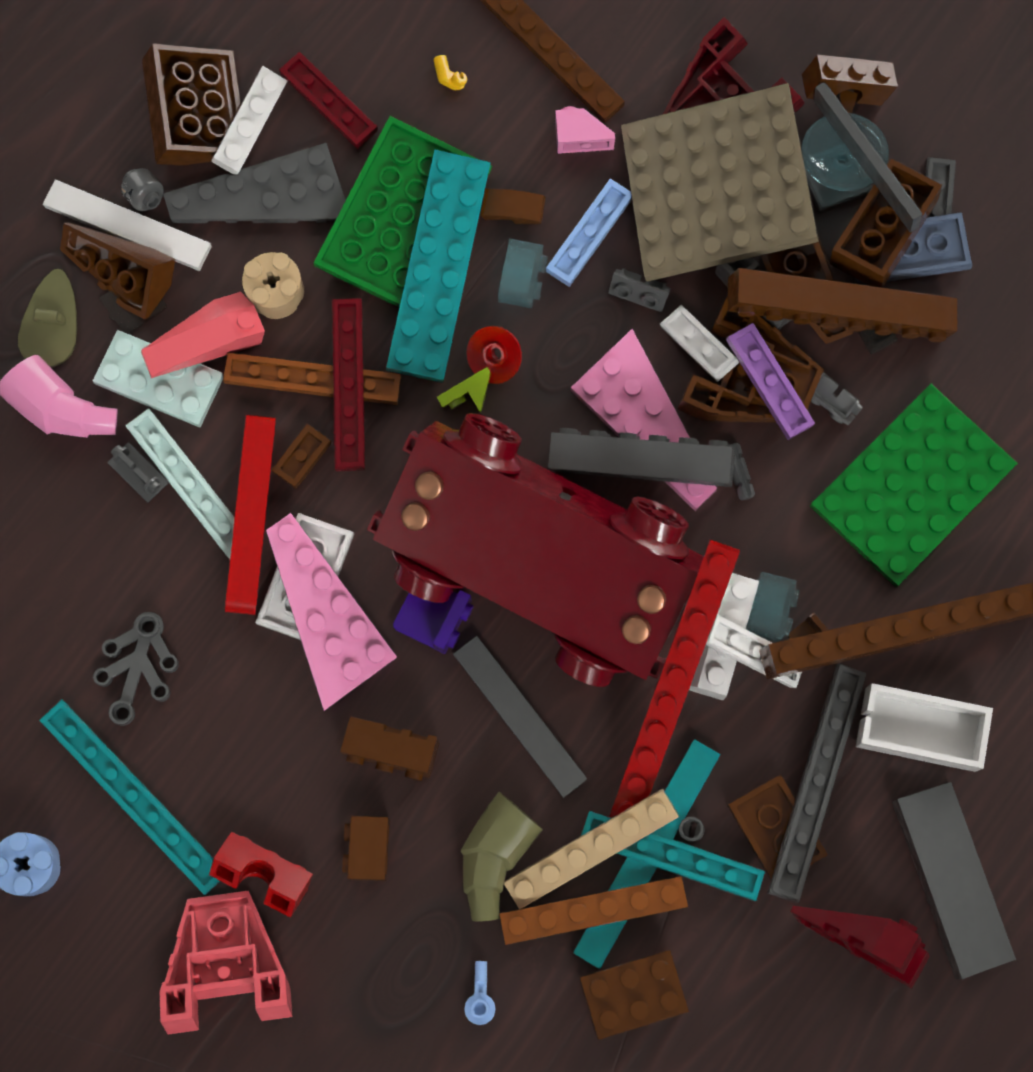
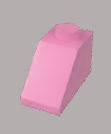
[555,106,615,154]

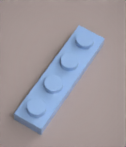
[546,179,632,287]

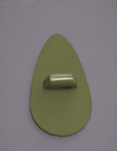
[18,269,77,368]

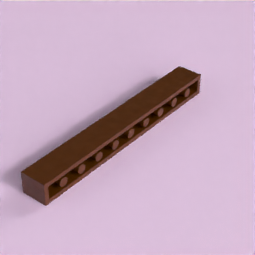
[759,582,1033,680]

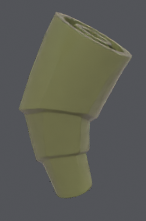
[461,791,543,921]

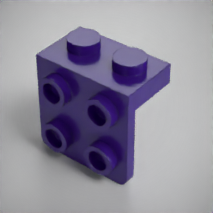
[393,590,474,654]

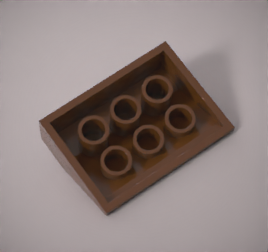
[142,44,241,165]

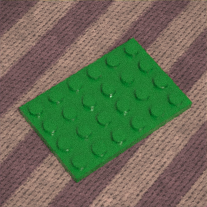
[314,116,492,307]
[810,384,1018,588]

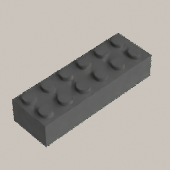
[548,428,735,487]

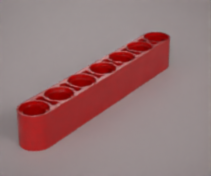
[225,415,276,615]

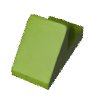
[437,367,491,413]

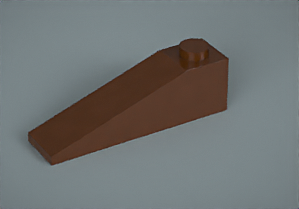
[60,222,176,319]

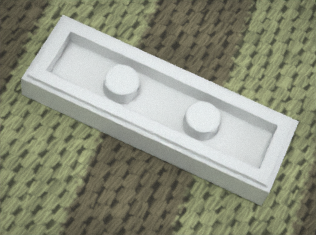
[660,305,739,382]

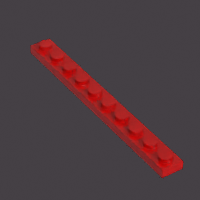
[609,540,740,818]

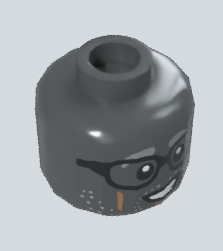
[121,168,164,211]

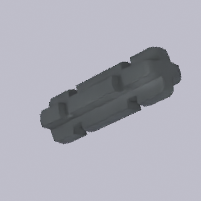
[729,443,755,500]

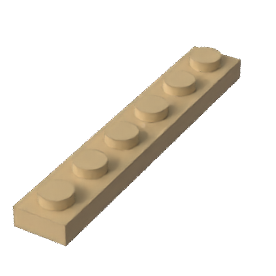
[504,789,679,910]

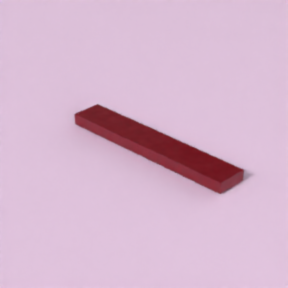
[332,298,365,471]

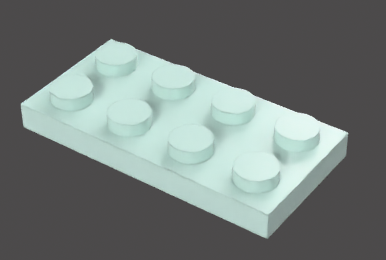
[93,330,224,428]

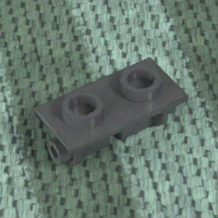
[608,268,671,313]
[811,372,863,425]
[107,442,169,503]

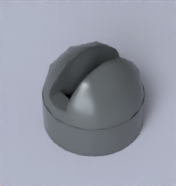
[679,817,705,842]

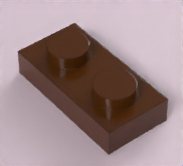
[272,424,332,489]

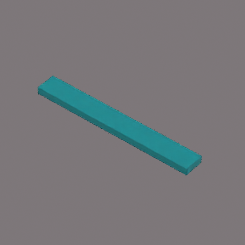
[39,699,220,895]
[573,739,721,969]

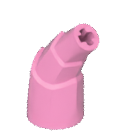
[0,355,118,438]

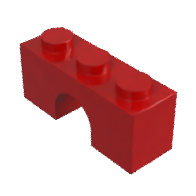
[209,832,313,918]

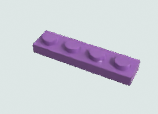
[726,323,815,440]

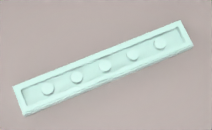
[125,408,235,560]

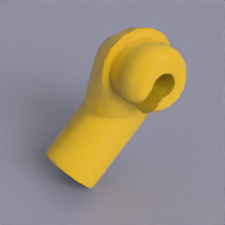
[433,55,467,91]

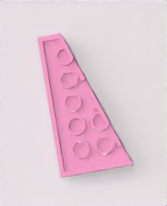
[570,329,717,511]
[266,513,397,711]

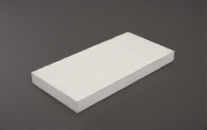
[255,513,354,640]

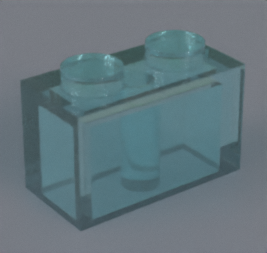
[498,239,548,308]
[746,572,800,642]

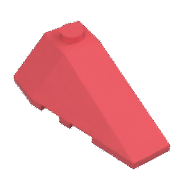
[141,292,265,378]

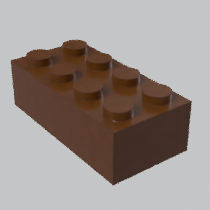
[830,159,942,288]

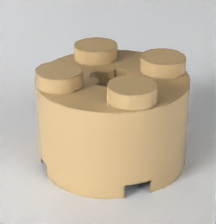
[242,252,304,319]

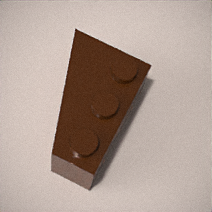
[340,716,440,781]

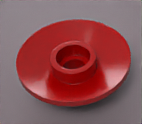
[467,326,522,384]

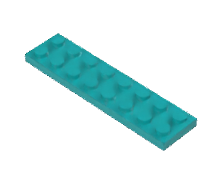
[386,150,491,383]

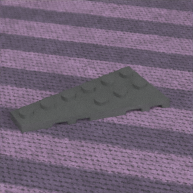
[163,143,346,223]

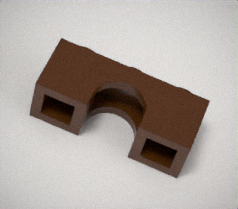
[802,54,898,106]

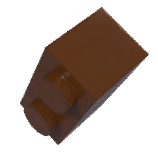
[342,816,390,881]

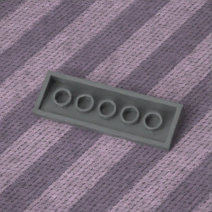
[892,782,1016,979]

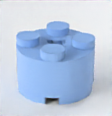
[0,832,61,896]

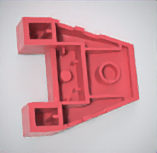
[159,890,292,1035]

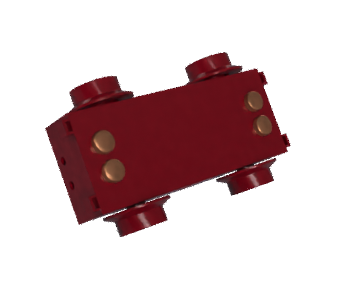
[367,413,704,687]

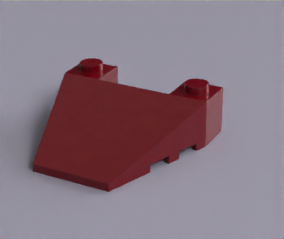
[662,17,805,115]
[790,906,930,989]

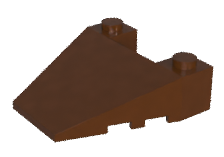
[677,297,824,423]

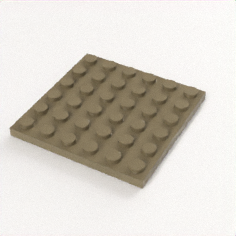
[621,83,819,282]

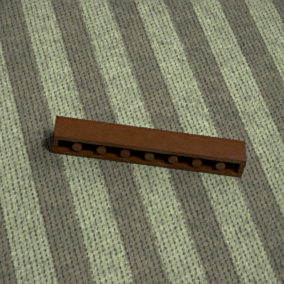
[727,268,957,342]

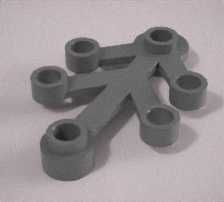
[93,612,179,726]

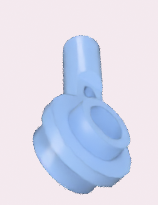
[464,961,496,1025]

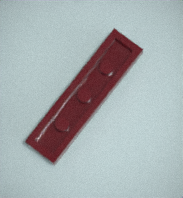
[279,51,378,149]

